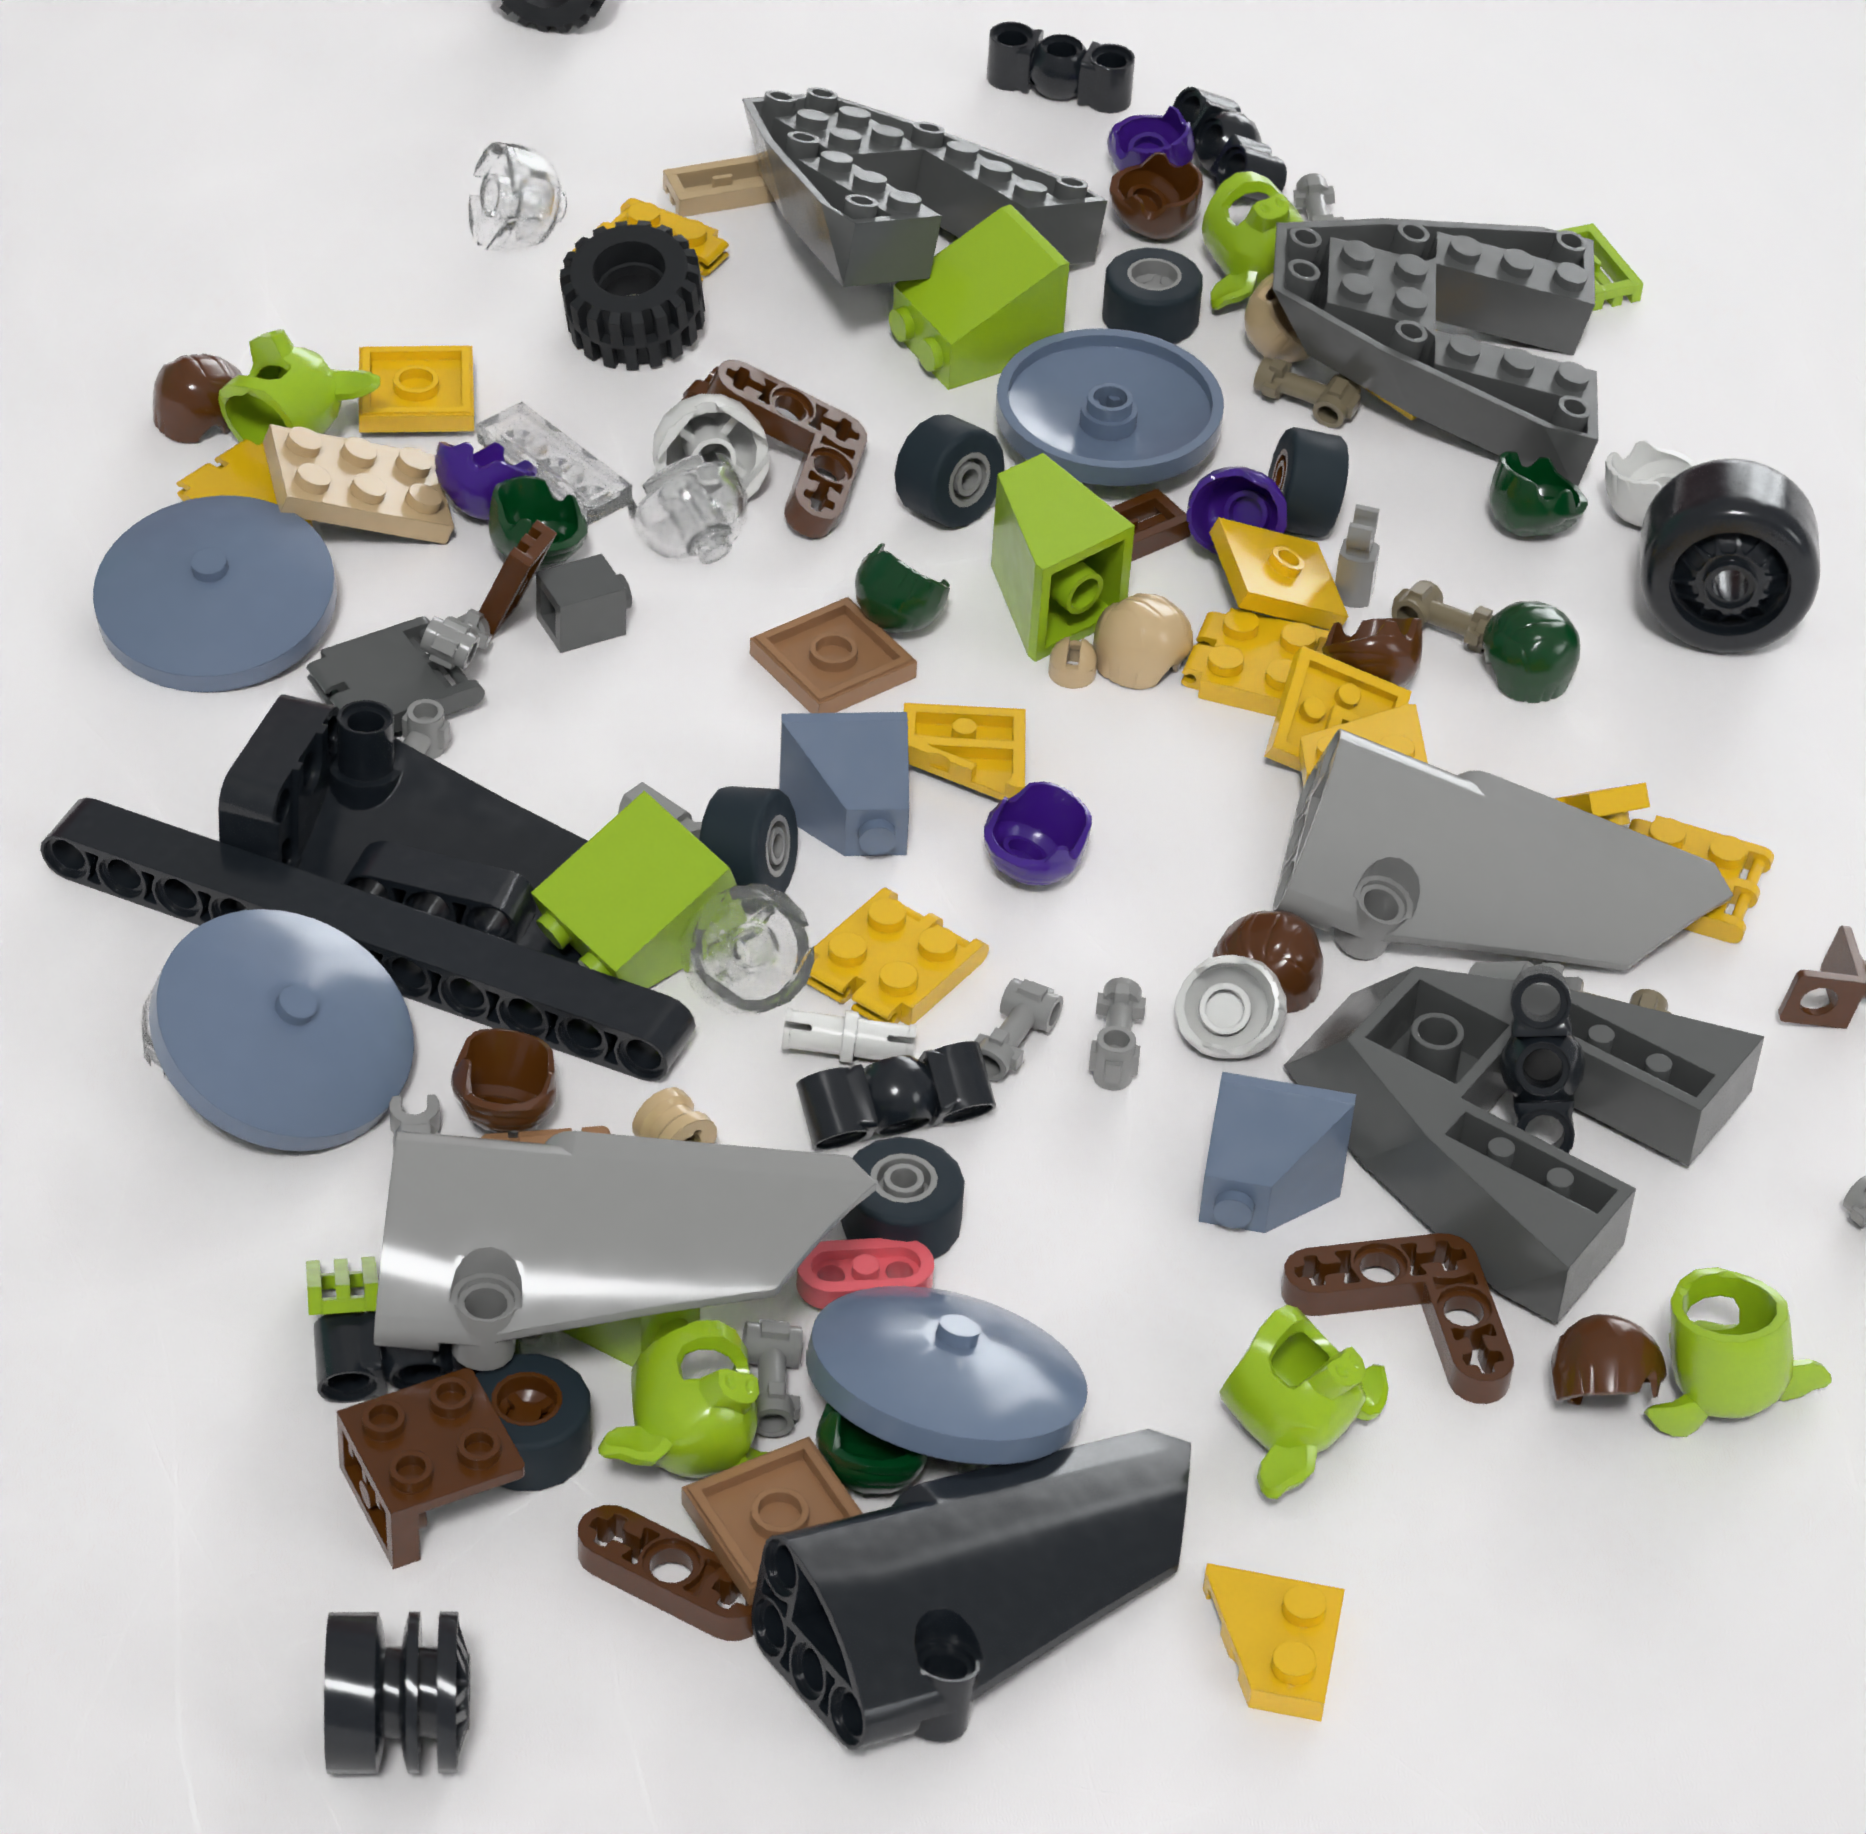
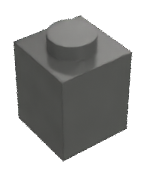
[536,554,632,653]

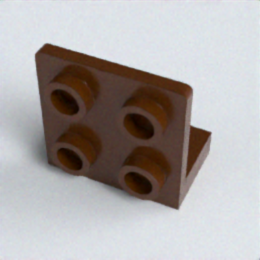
[336,1368,525,1569]

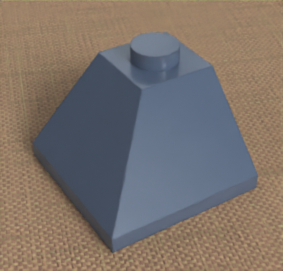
[779,712,909,856]
[1198,1072,1356,1233]

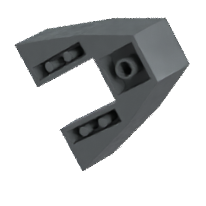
[742,87,1108,287]
[1273,218,1599,486]
[1283,966,1765,1324]

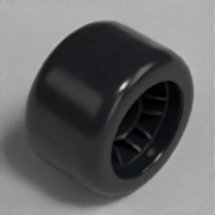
[1640,458,1820,653]

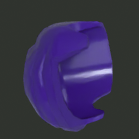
[1107,106,1195,171]
[435,442,537,520]
[1186,466,1287,555]
[984,781,1092,886]

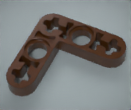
[707,360,867,538]
[1281,1233,1514,1404]
[578,1505,754,1641]

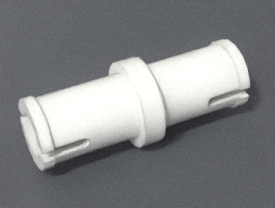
[781,1007,917,1063]

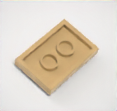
[263,424,454,544]

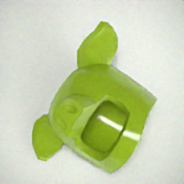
[1202,171,1304,310]
[218,329,380,445]
[1644,1267,1832,1437]
[1219,1305,1389,1499]
[598,1320,769,1478]

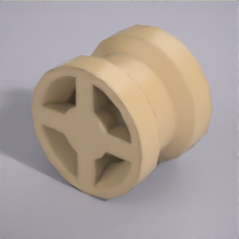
[632,1087,717,1143]

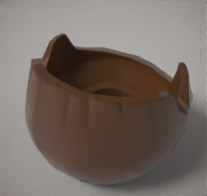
[1109,152,1203,240]
[153,354,242,443]
[1322,617,1423,687]
[1212,910,1324,1013]
[451,1028,556,1133]
[1551,1314,1667,1405]

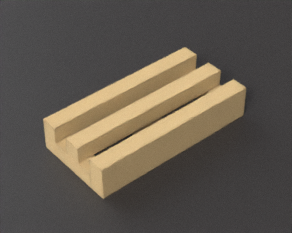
[663,155,775,217]

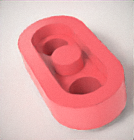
[796,1238,934,1309]

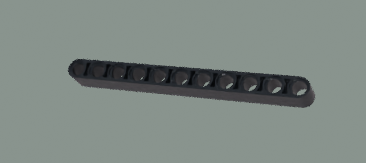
[40,797,696,1081]

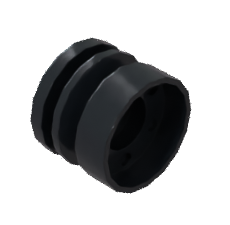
[324,1611,470,1774]

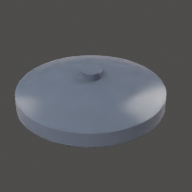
[996,328,1224,486]
[93,495,337,692]
[149,909,414,1151]
[806,1286,1088,1465]

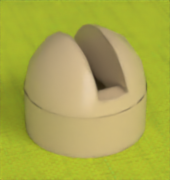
[1048,637,1097,689]

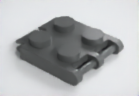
[306,616,485,733]

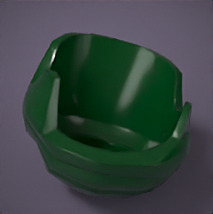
[1489,451,1588,537]
[488,476,588,568]
[855,543,950,634]
[1482,601,1580,703]
[815,1403,928,1494]

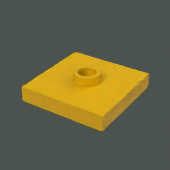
[359,345,474,433]
[1209,517,1349,630]

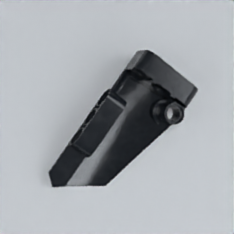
[218,694,588,965]
[751,1429,1191,1750]

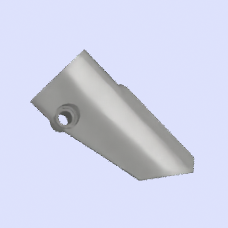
[1273,729,1734,971]
[374,1131,877,1371]

